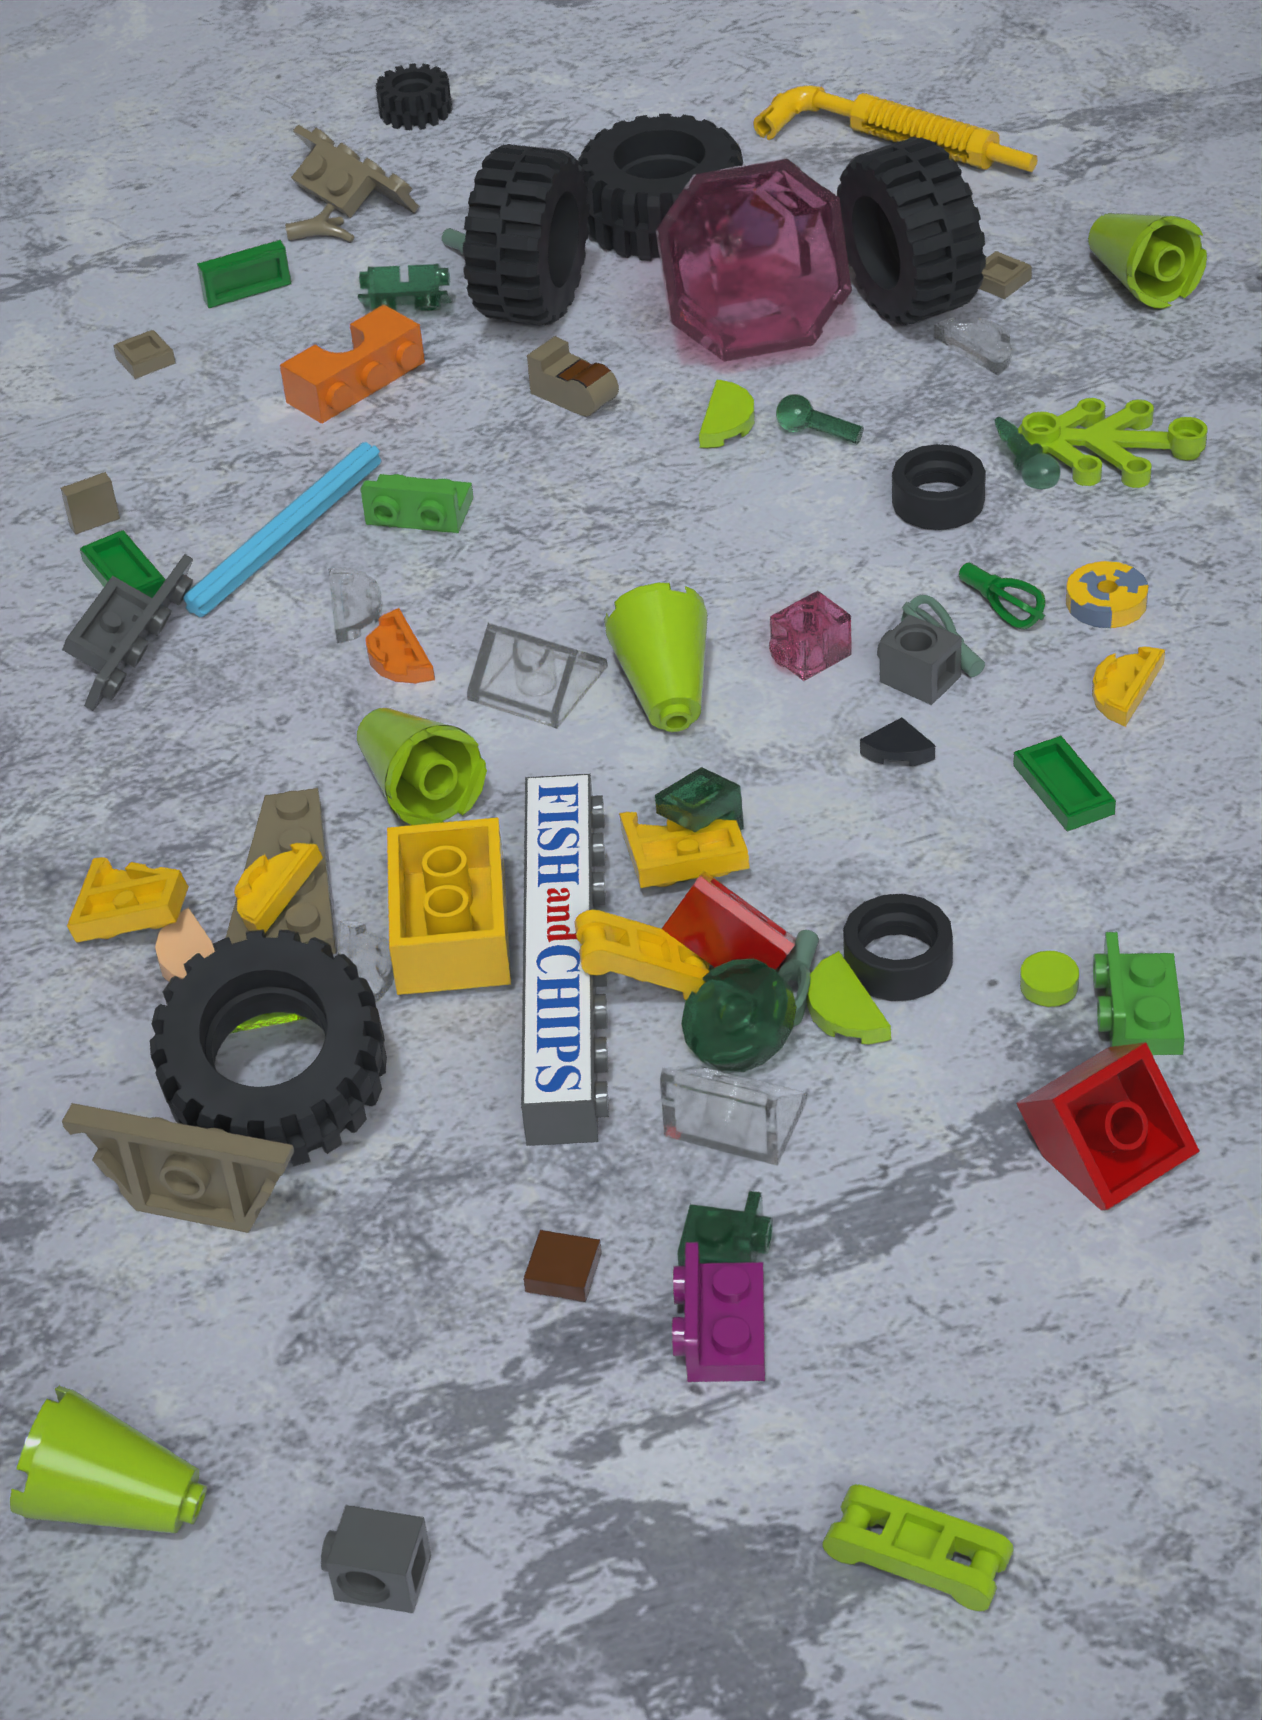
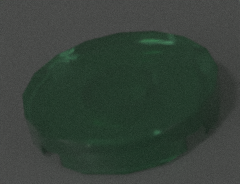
[681,959,797,1073]

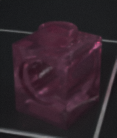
[769,590,852,681]

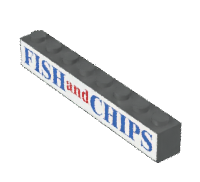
[521,773,609,1146]

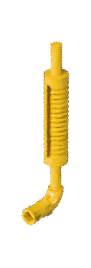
[753,85,1038,172]

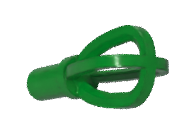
[959,562,1046,629]

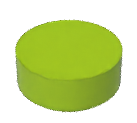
[1020,951,1079,1007]

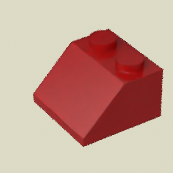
[1016,1042,1200,1210]

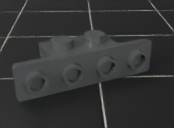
[62,554,193,711]

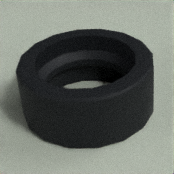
[892,444,986,530]
[843,893,953,1001]

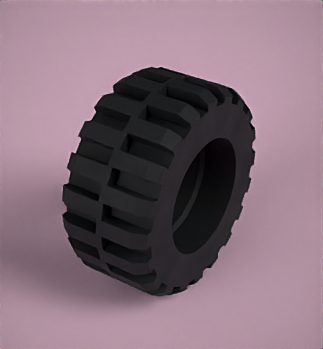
[578,113,745,261]
[836,137,986,325]
[463,144,589,325]
[149,929,387,1167]

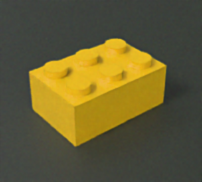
[387,817,511,995]

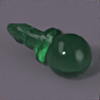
[994,417,1061,489]

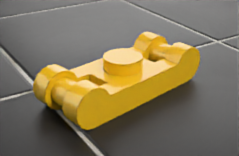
[574,909,717,1005]

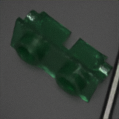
[358,263,452,311]

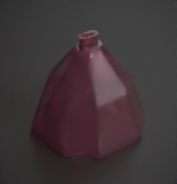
[656,158,852,362]

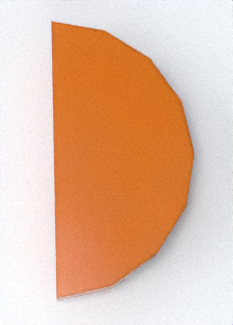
[365,608,435,684]

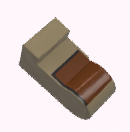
[527,336,619,417]

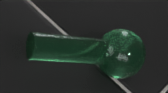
[776,394,864,445]

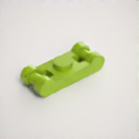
[822,1484,1014,1611]

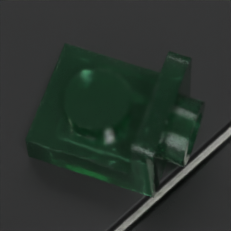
[655,767,744,832]
[677,1191,773,1266]

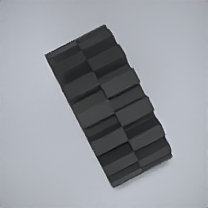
[376,63,452,130]

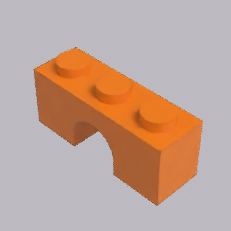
[280,304,425,424]

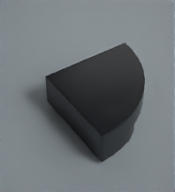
[860,717,935,766]

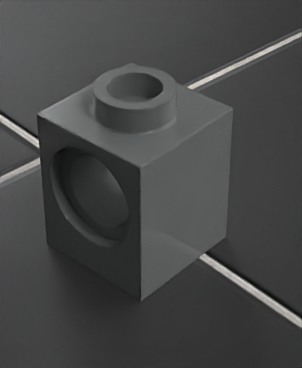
[877,614,962,705]
[321,1505,431,1613]

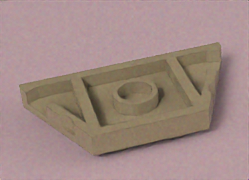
[62,1103,294,1233]

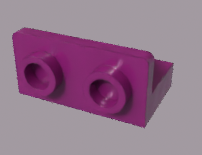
[672,1242,765,1382]

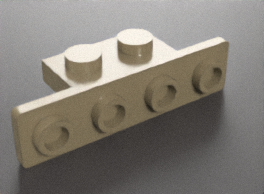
[291,124,420,218]

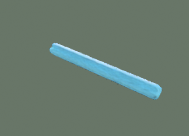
[183,442,381,617]

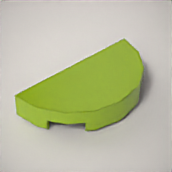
[699,379,755,448]
[807,951,891,1045]

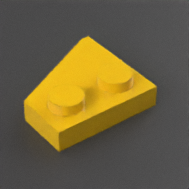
[619,812,750,888]
[67,857,189,943]

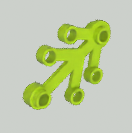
[1017,398,1208,488]

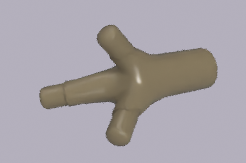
[285,203,354,243]

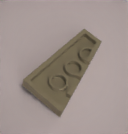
[225,788,336,954]

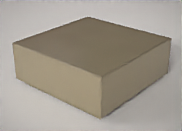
[979,251,1032,300]
[113,330,176,379]
[61,472,120,535]

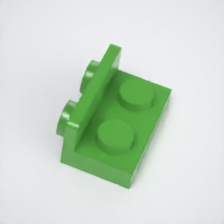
[360,474,474,533]
[1093,932,1185,1055]

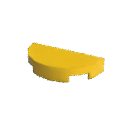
[1092,646,1165,727]
[234,843,323,933]

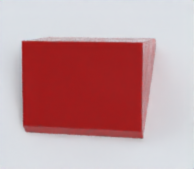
[662,871,796,997]

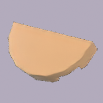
[155,907,215,982]

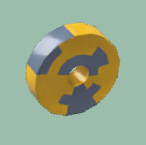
[1066,561,1149,628]

